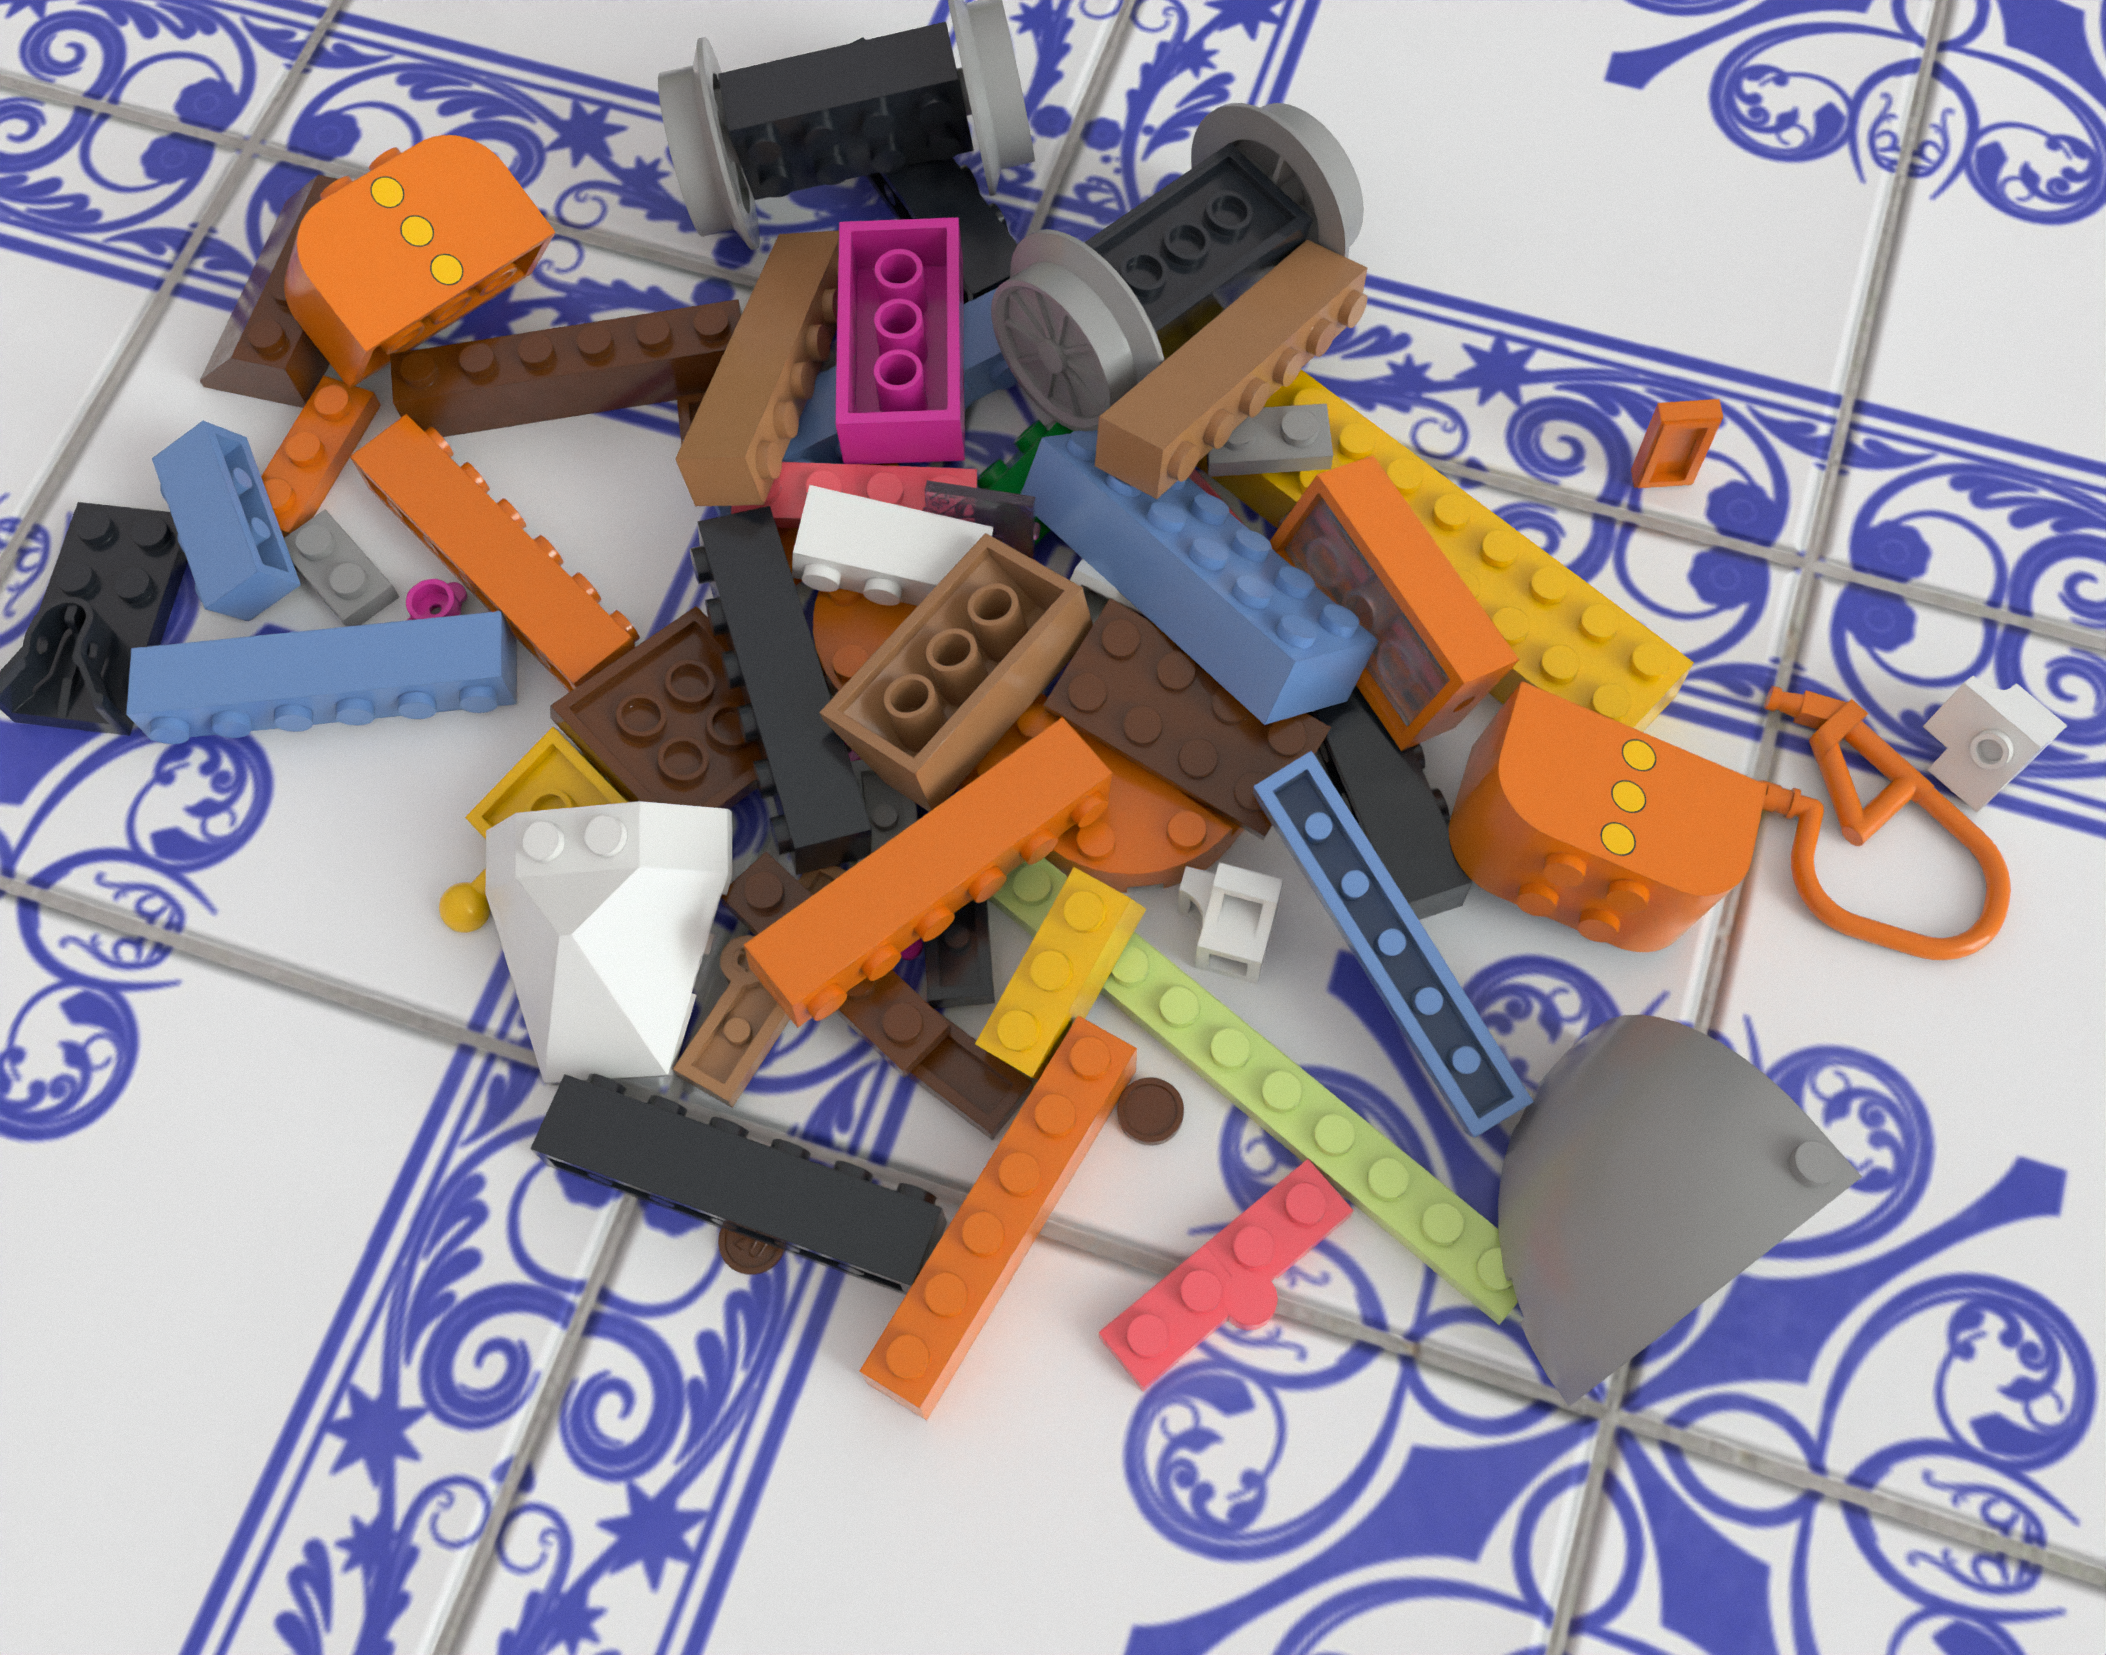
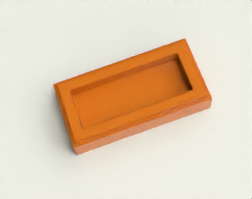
[1631,399,1723,488]

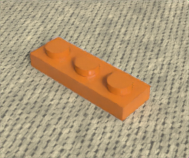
[261,375,381,538]

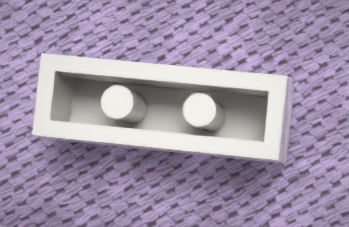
[792,485,994,606]

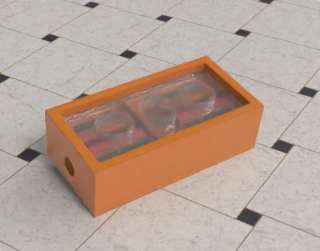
[1270,456,1519,751]

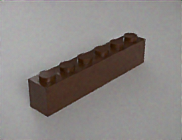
[390,299,742,437]

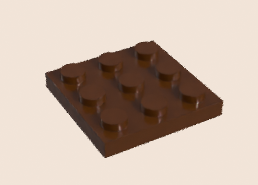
[550,606,761,809]

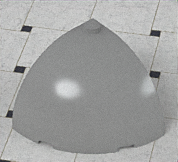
[1498,1015,1862,1407]

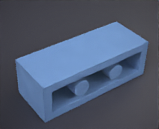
[152,420,301,621]

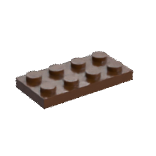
[1044,598,1331,840]

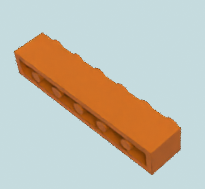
[350,414,640,692]
[744,717,1113,1028]
[859,1016,1137,1421]

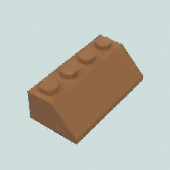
[819,533,1093,812]

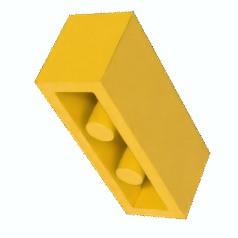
[975,867,1146,1079]

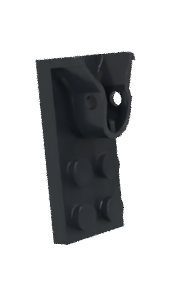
[0,502,188,736]

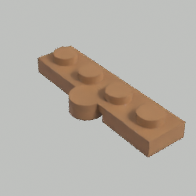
[673,865,846,1108]

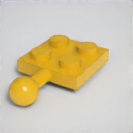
[439,726,630,933]

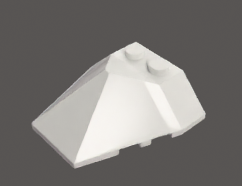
[485,801,733,1084]

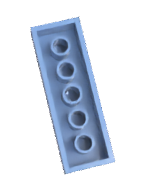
[1019,430,1379,725]

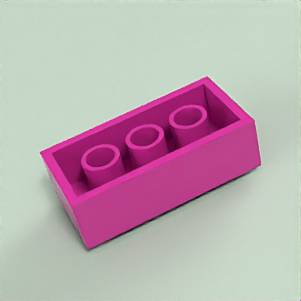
[835,217,965,464]

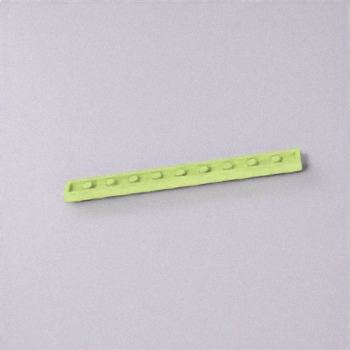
[988,858,1518,1325]

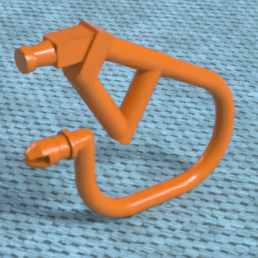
[1759,685,2011,960]

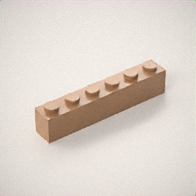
[675,230,839,507]
[1095,239,1368,499]

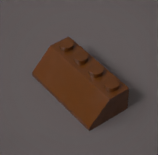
[200,175,338,408]

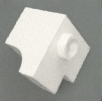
[1923,676,2067,813]
[1177,862,1284,984]

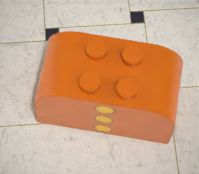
[284,135,556,389]
[1449,681,1767,952]

